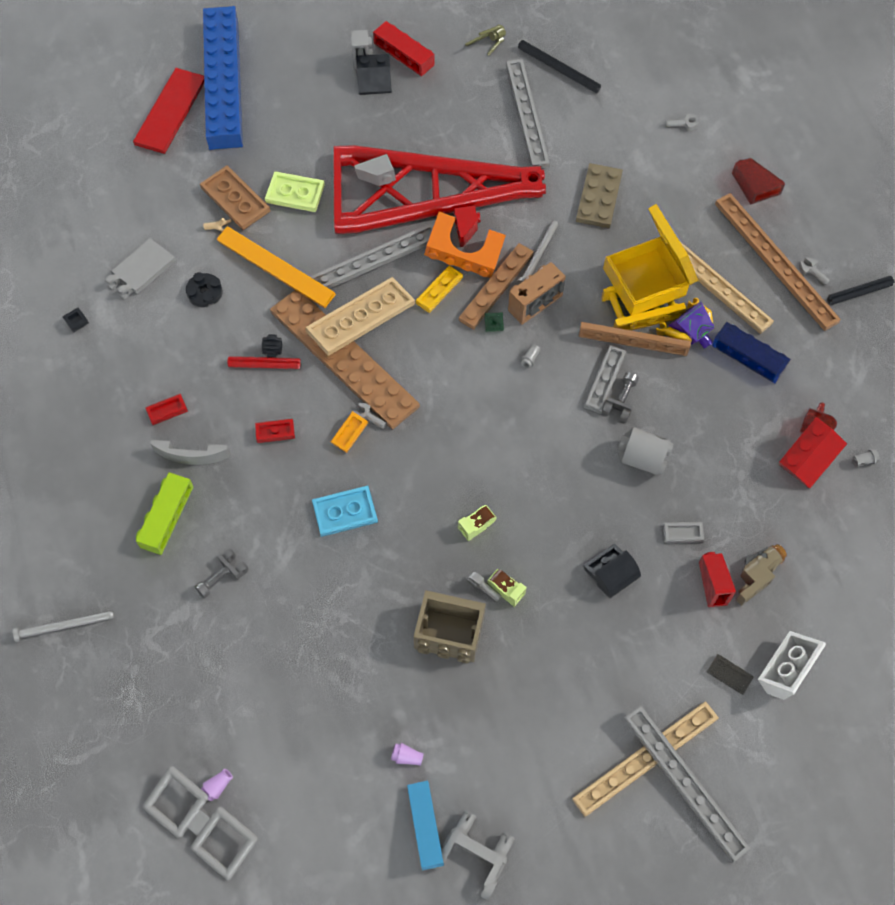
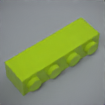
[135,472,193,555]

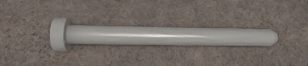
[516,221,558,285]
[13,611,114,642]

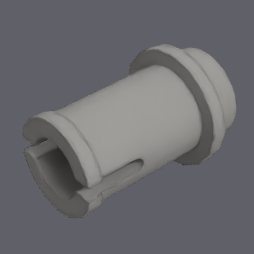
[521,344,541,368]
[852,449,880,468]

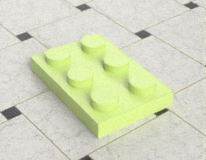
[265,171,325,212]

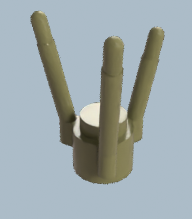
[465,24,506,56]

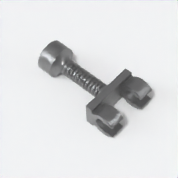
[602,372,639,422]
[194,549,249,599]

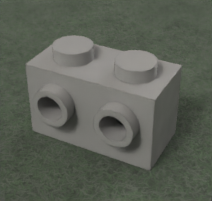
[351,30,373,69]

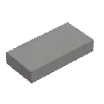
[662,522,704,544]

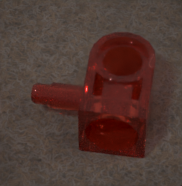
[800,402,837,432]

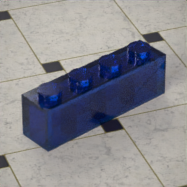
[712,322,791,384]

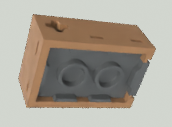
[508,262,566,325]

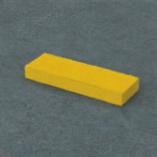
[415,265,463,313]

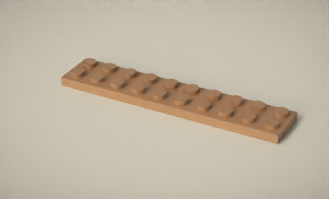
[270,290,420,430]

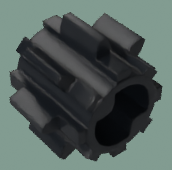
[262,334,282,357]

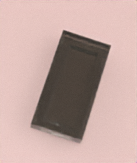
[707,654,754,695]

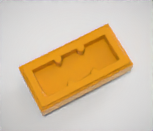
[330,411,368,453]

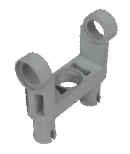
[432,810,515,901]

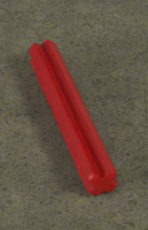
[227,356,301,369]

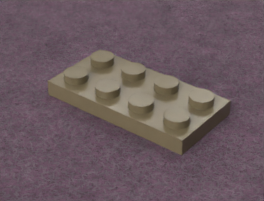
[576,163,623,228]

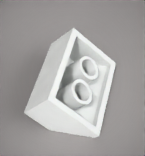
[758,631,826,700]

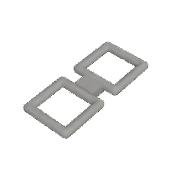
[143,766,257,880]

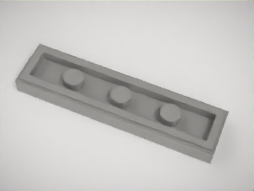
[584,345,627,414]

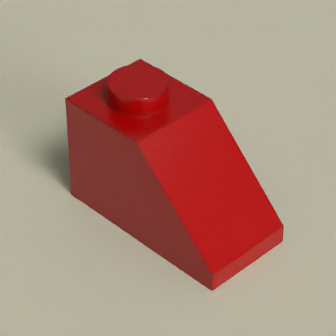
[454,206,481,247]

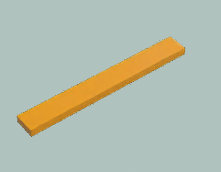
[217,226,336,308]

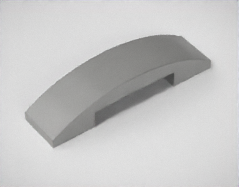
[150,440,230,465]

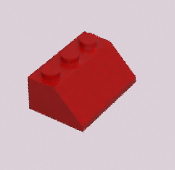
[779,417,847,489]

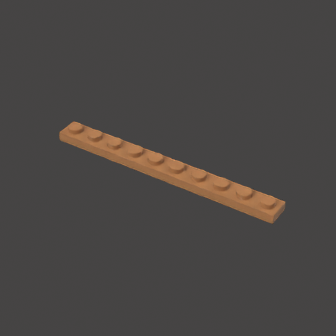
[715,193,841,331]

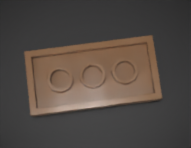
[200,166,270,230]

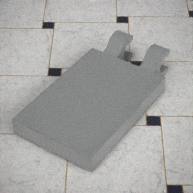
[105,238,176,300]

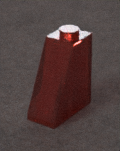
[732,158,785,205]

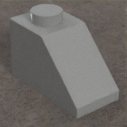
[354,154,396,186]

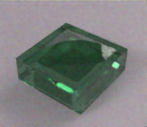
[484,312,504,332]

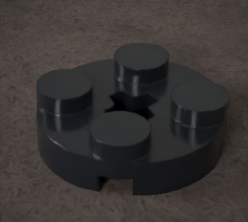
[186,272,223,307]

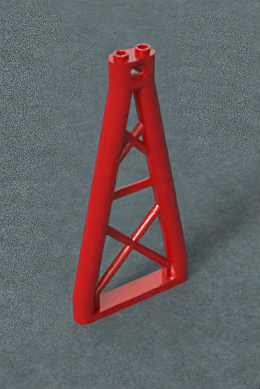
[334,145,546,234]

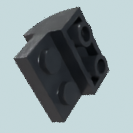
[583,544,641,598]

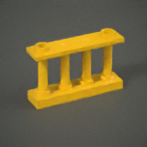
[601,286,687,331]

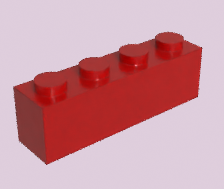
[373,21,435,77]

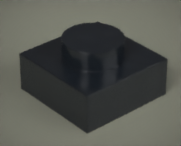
[62,308,89,333]

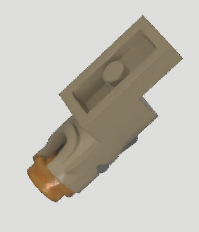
[736,544,787,606]

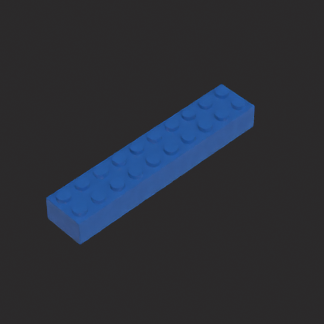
[203,6,243,150]

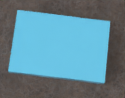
[312,486,378,537]

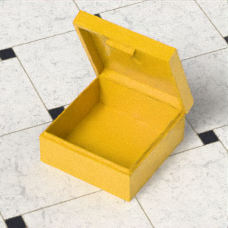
[603,204,698,316]

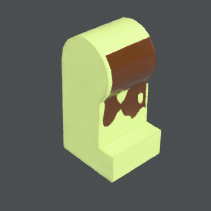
[458,505,497,541]
[487,569,527,607]

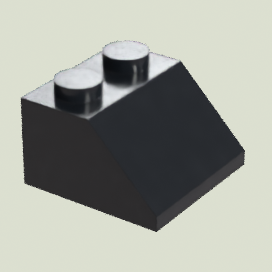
[356,54,392,95]

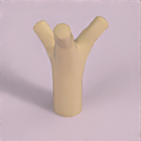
[203,218,232,232]

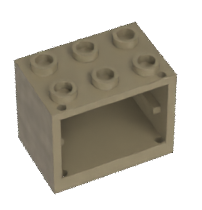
[414,590,486,663]

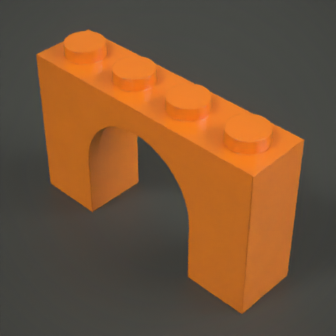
[424,212,506,278]

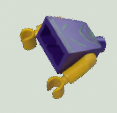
[656,298,714,349]

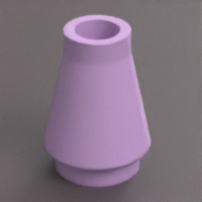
[391,743,424,766]
[201,769,233,801]

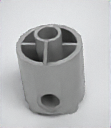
[618,427,674,476]

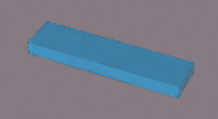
[407,780,444,871]

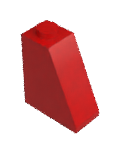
[699,552,736,607]

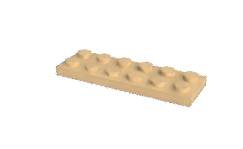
[306,277,415,356]

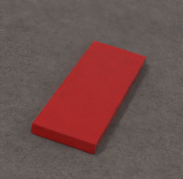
[133,68,205,154]

